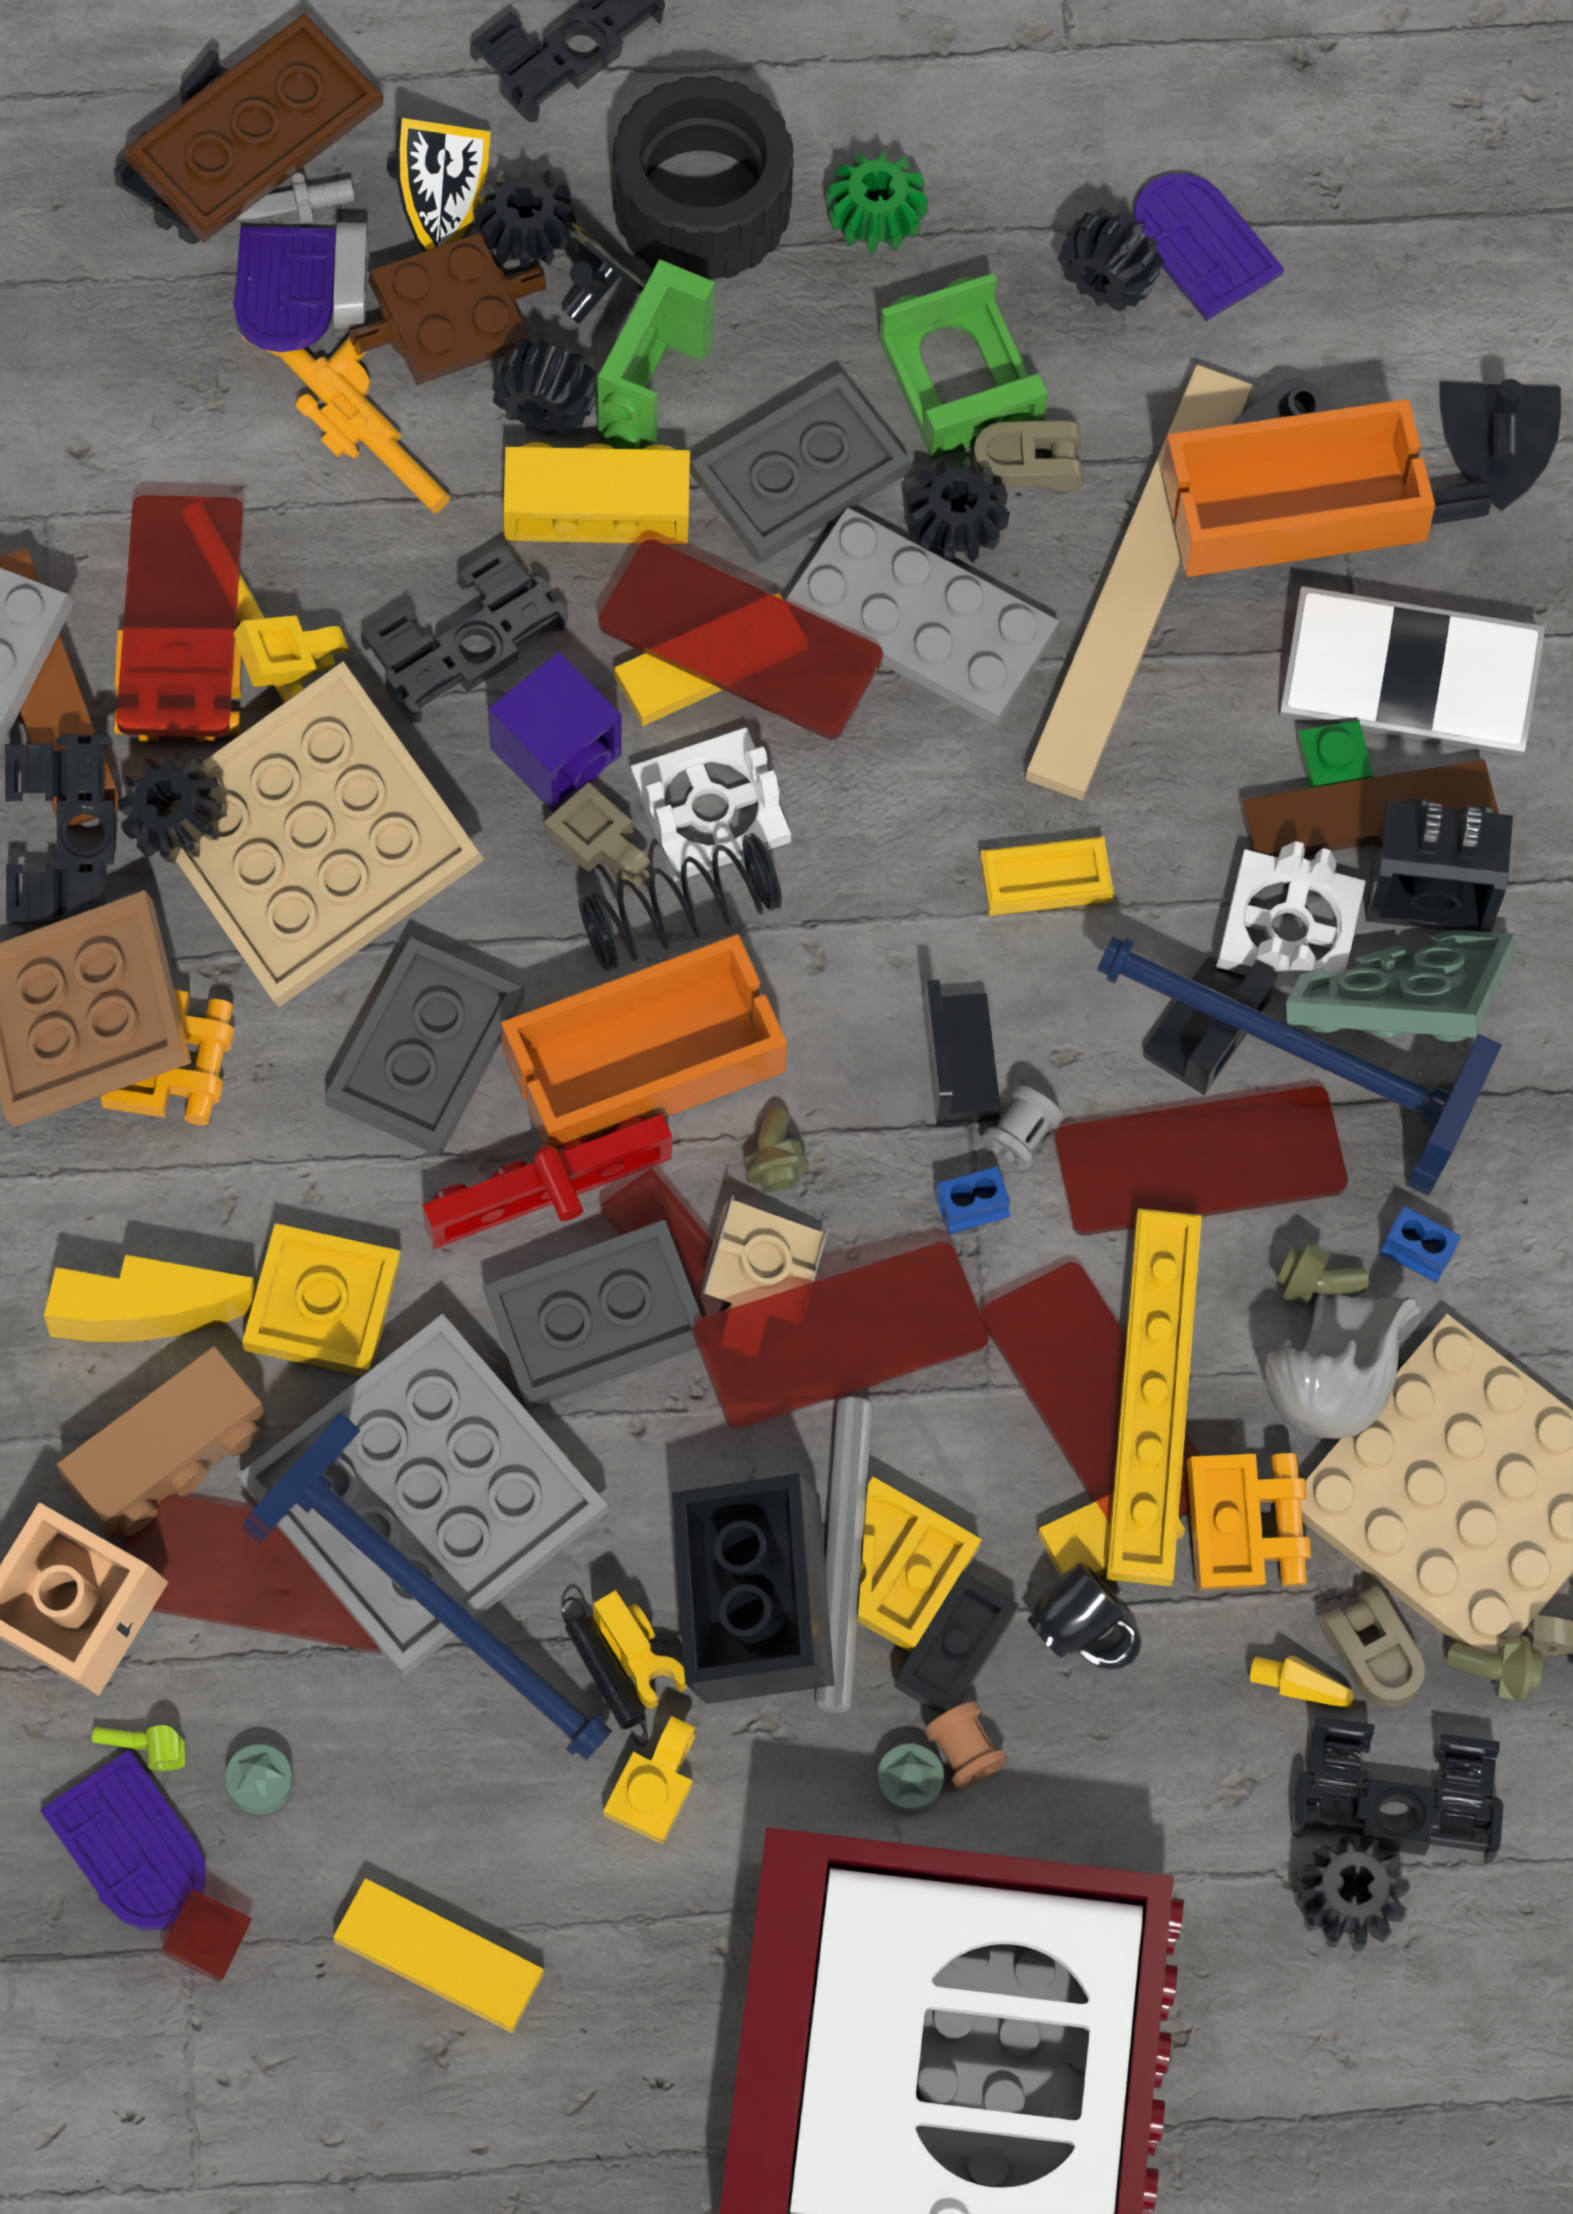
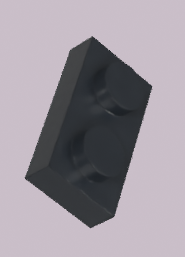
[894,1571,1019,1715]

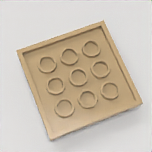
[163,661,485,1008]
[1301,1314,1573,1654]

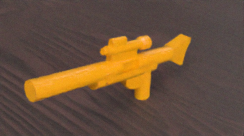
[242,335,450,514]

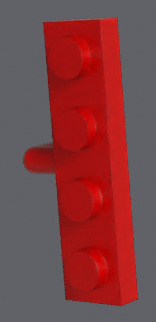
[422,1114,672,1250]

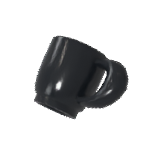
[1027,1560,1142,1670]

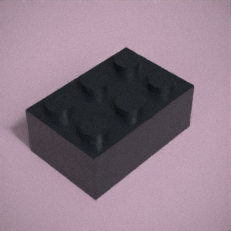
[672,1473,835,1704]

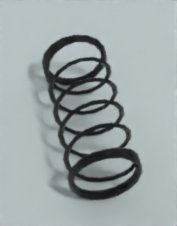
[579,833,782,971]

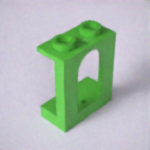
[597,259,715,449]
[879,273,1048,459]

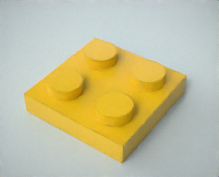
[242,1223,401,1377]

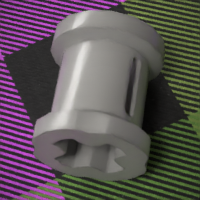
[982,1085,1064,1171]

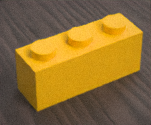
[504,442,690,544]

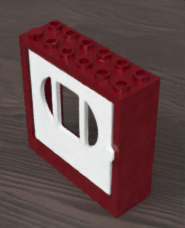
[720,1827,1184,2214]

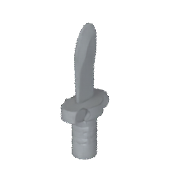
[236,173,355,225]

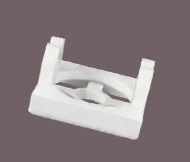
[630,727,791,882]
[1216,841,1366,988]

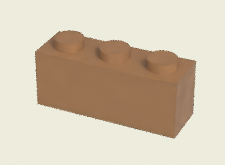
[56,1346,266,1543]

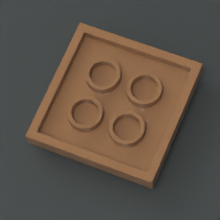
[0,890,191,1127]

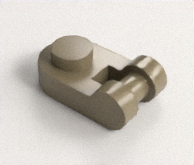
[973,420,1084,492]
[1318,1586,1425,1708]

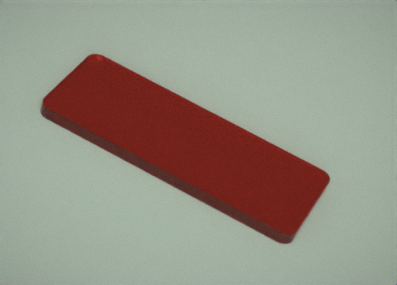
[116,495,244,737]
[599,539,883,740]
[1054,1086,1348,1236]
[692,1242,989,1429]
[981,1262,1201,1524]
[124,1495,382,1653]

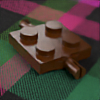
[349,233,546,385]

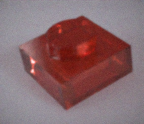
[159,1889,252,1983]

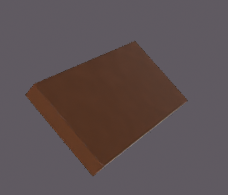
[124,13,384,243]

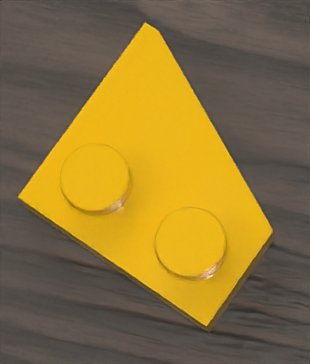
[857,1476,982,1653]

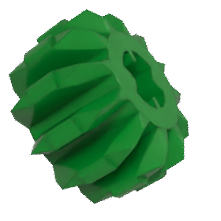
[826,148,928,255]

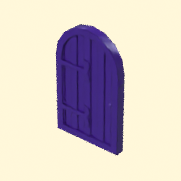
[1134,174,1284,321]
[233,226,336,352]
[40,1750,206,1930]

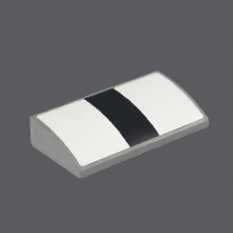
[1279,586,1545,757]

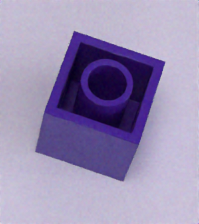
[488,652,622,811]

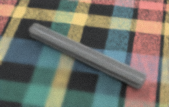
[815,1396,872,1714]

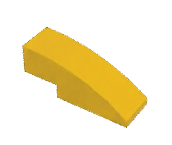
[44,1255,256,1342]

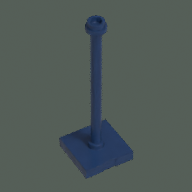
[1097,936,1502,1196]
[240,1413,612,1761]

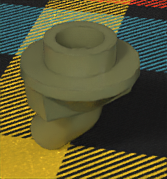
[744,1107,809,1192]
[1276,1241,1369,1305]
[1447,1636,1543,1702]

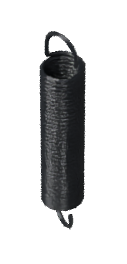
[561,1597,648,1747]

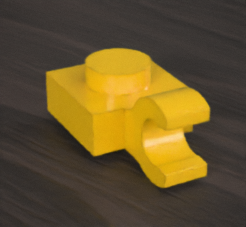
[233,615,349,687]
[593,1590,687,1710]
[603,1716,696,1845]

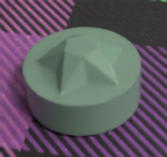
[876,1743,944,1814]
[225,1744,293,1815]

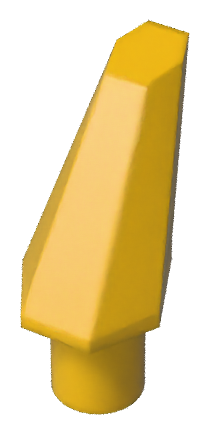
[1250,1655,1354,1709]

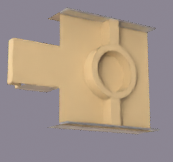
[696,1196,828,1360]

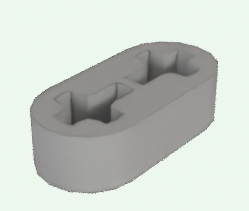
[334,222,369,330]

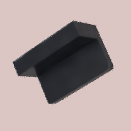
[1143,957,1278,1096]
[923,979,1001,1125]

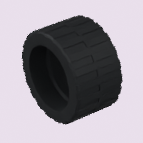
[612,76,794,281]

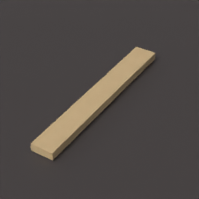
[1025,365,1253,801]

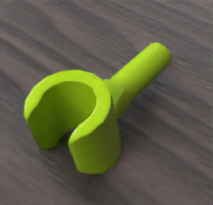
[92,1725,185,1771]

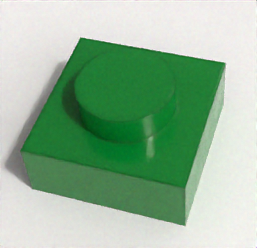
[1296,720,1374,788]

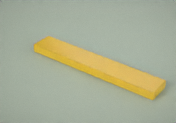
[1106,1208,1202,1587]

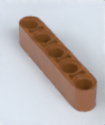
[0,546,120,828]

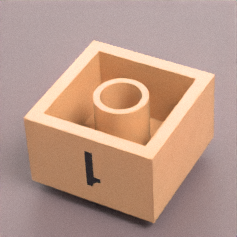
[0,1502,168,1696]

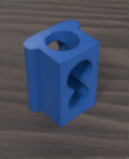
[934,1166,1010,1235]
[1380,1206,1461,1283]

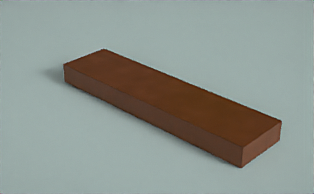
[1241,759,1499,858]

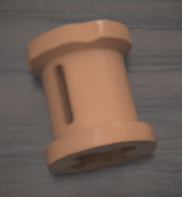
[924,1701,1008,1790]

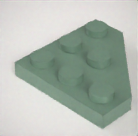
[1286,930,1515,1042]

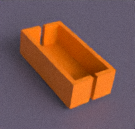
[1162,399,1435,577]
[501,934,788,1148]

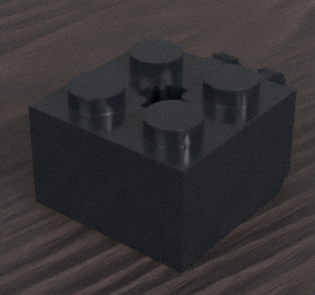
[1366,798,1513,932]

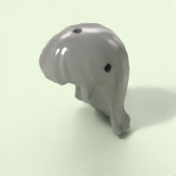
[1264,1294,1421,1439]

